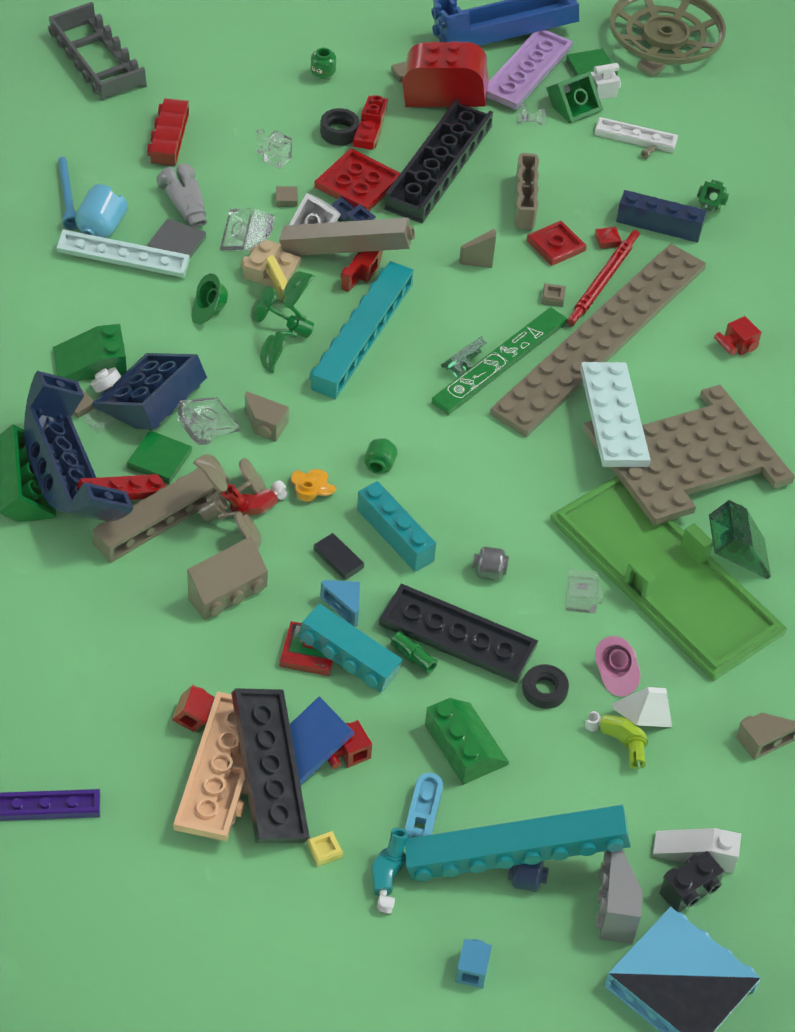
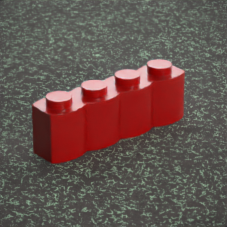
[147,98,189,166]

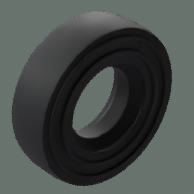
[522,664,569,709]

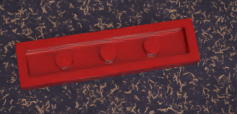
[76,474,166,500]

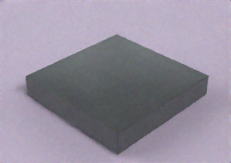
[147,218,206,258]

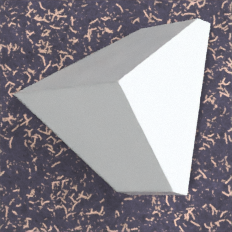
[612,687,672,727]

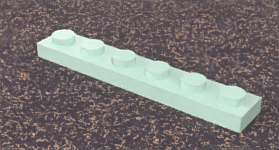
[57,229,190,278]

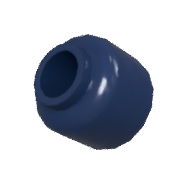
[508,861,549,892]

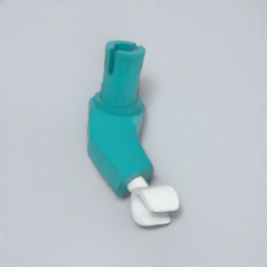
[372,828,408,914]

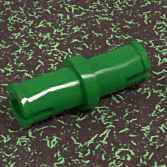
[390,632,438,674]

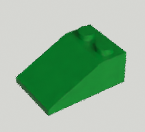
[53,324,127,381]

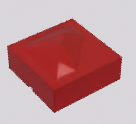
[595,227,622,249]

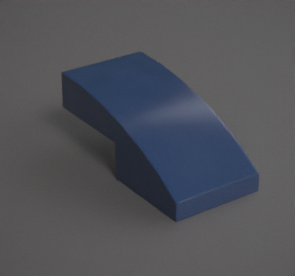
[331,197,376,222]

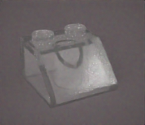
[220,208,275,252]

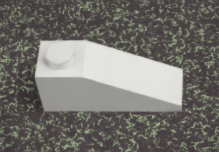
[652,828,741,873]

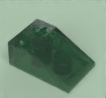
[709,500,771,579]

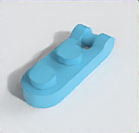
[405,773,443,838]

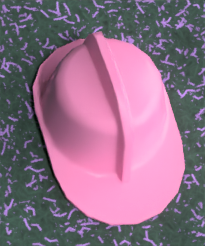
[595,636,641,697]

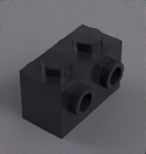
[660,851,725,912]

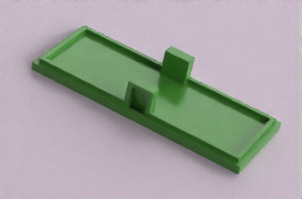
[550,476,787,681]

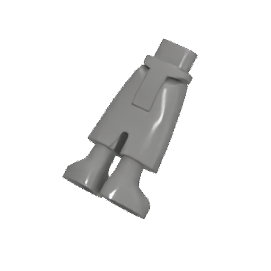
[156,164,207,228]

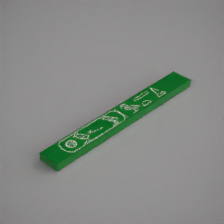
[432,307,567,415]

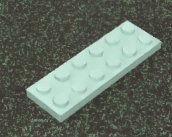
[580,362,651,467]

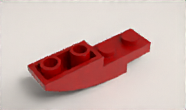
[353,95,388,150]
[340,251,383,292]

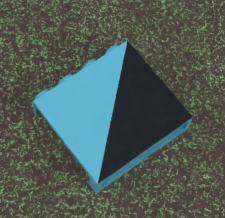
[604,907,761,1032]

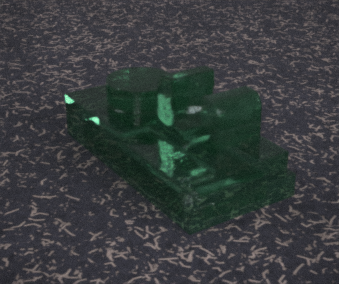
[441,336,486,377]

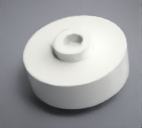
[90,367,121,393]

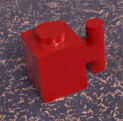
[714,316,762,356]
[172,685,215,732]
[327,720,373,769]

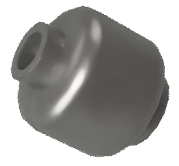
[472,546,509,580]

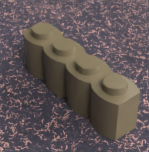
[514,153,539,230]

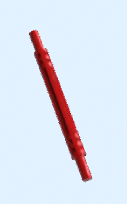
[566,230,640,327]

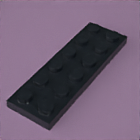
[379,583,538,683]
[231,688,310,843]

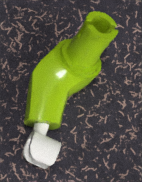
[585,711,648,769]

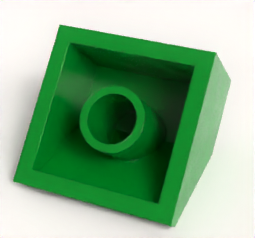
[546,71,603,123]

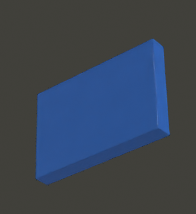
[290,696,355,785]

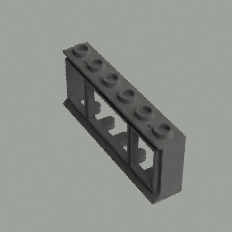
[48,2,147,101]

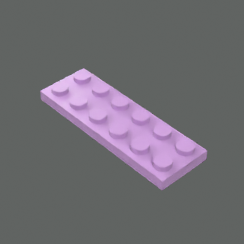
[487,30,573,110]

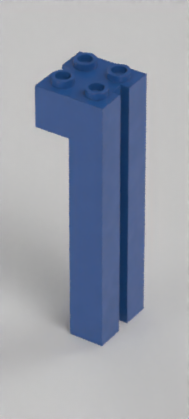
[431,0,579,46]

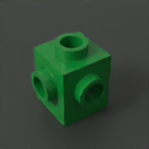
[697,179,729,212]

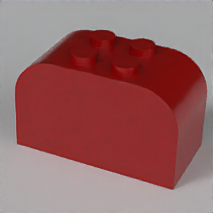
[402,41,489,107]

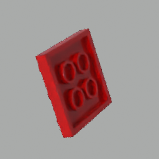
[314,148,400,211]

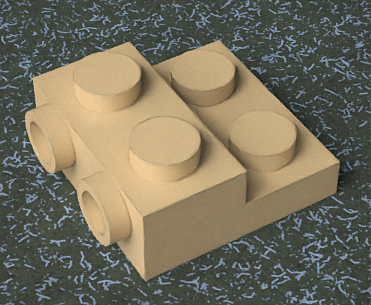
[241,238,301,288]

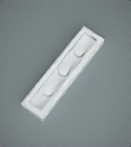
[594,117,678,153]

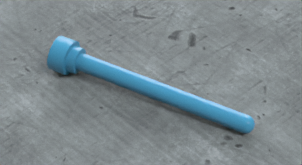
[58,156,78,230]

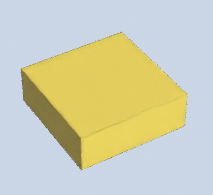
[307,831,343,867]

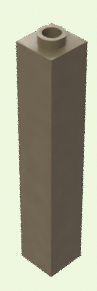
[279,217,415,256]

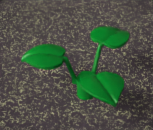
[252,271,315,373]

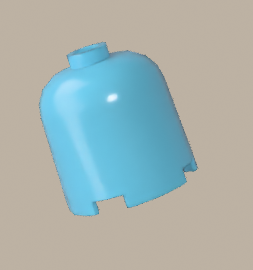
[75,184,128,238]

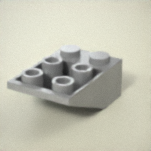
[595,849,643,944]

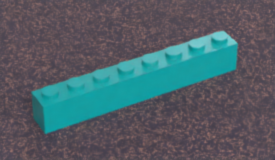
[309,261,414,399]
[405,804,631,882]

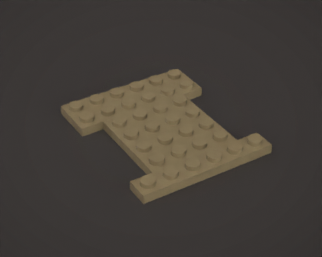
[583,385,795,525]

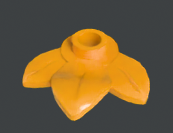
[291,469,336,502]

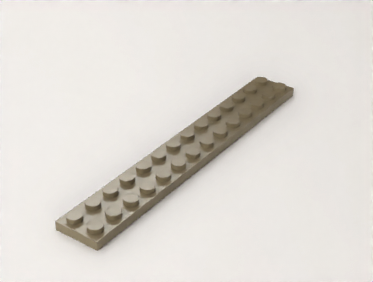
[490,243,706,438]

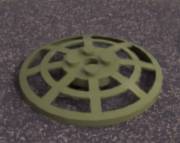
[609,0,726,65]

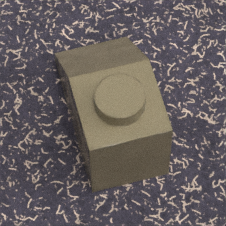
[245,392,289,441]
[736,713,795,760]

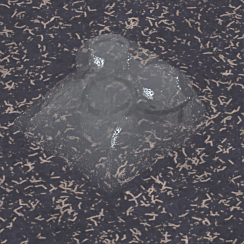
[177,397,241,445]

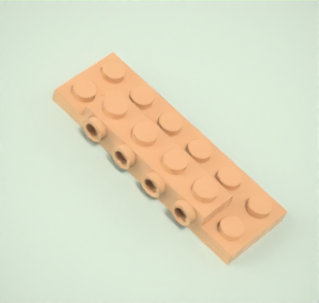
[173,691,248,842]

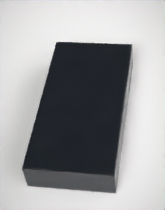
[314,533,364,580]

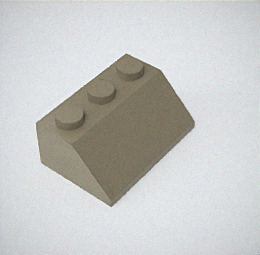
[187,536,268,620]

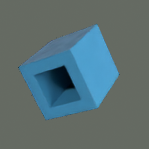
[455,939,492,988]

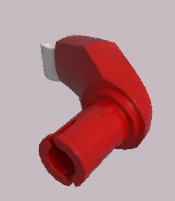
[221,480,287,516]

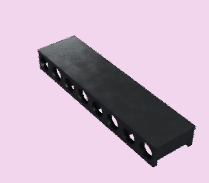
[384,99,493,224]

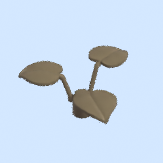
[193,454,266,549]

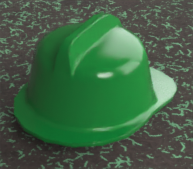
[191,273,228,325]

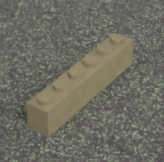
[92,467,229,563]

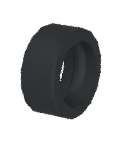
[320,108,360,145]

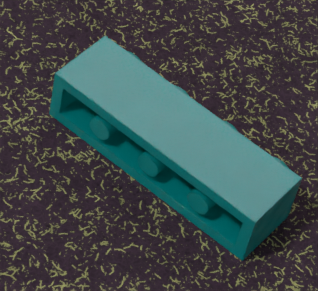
[357,481,437,572]
[298,603,403,693]

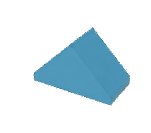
[320,580,360,627]

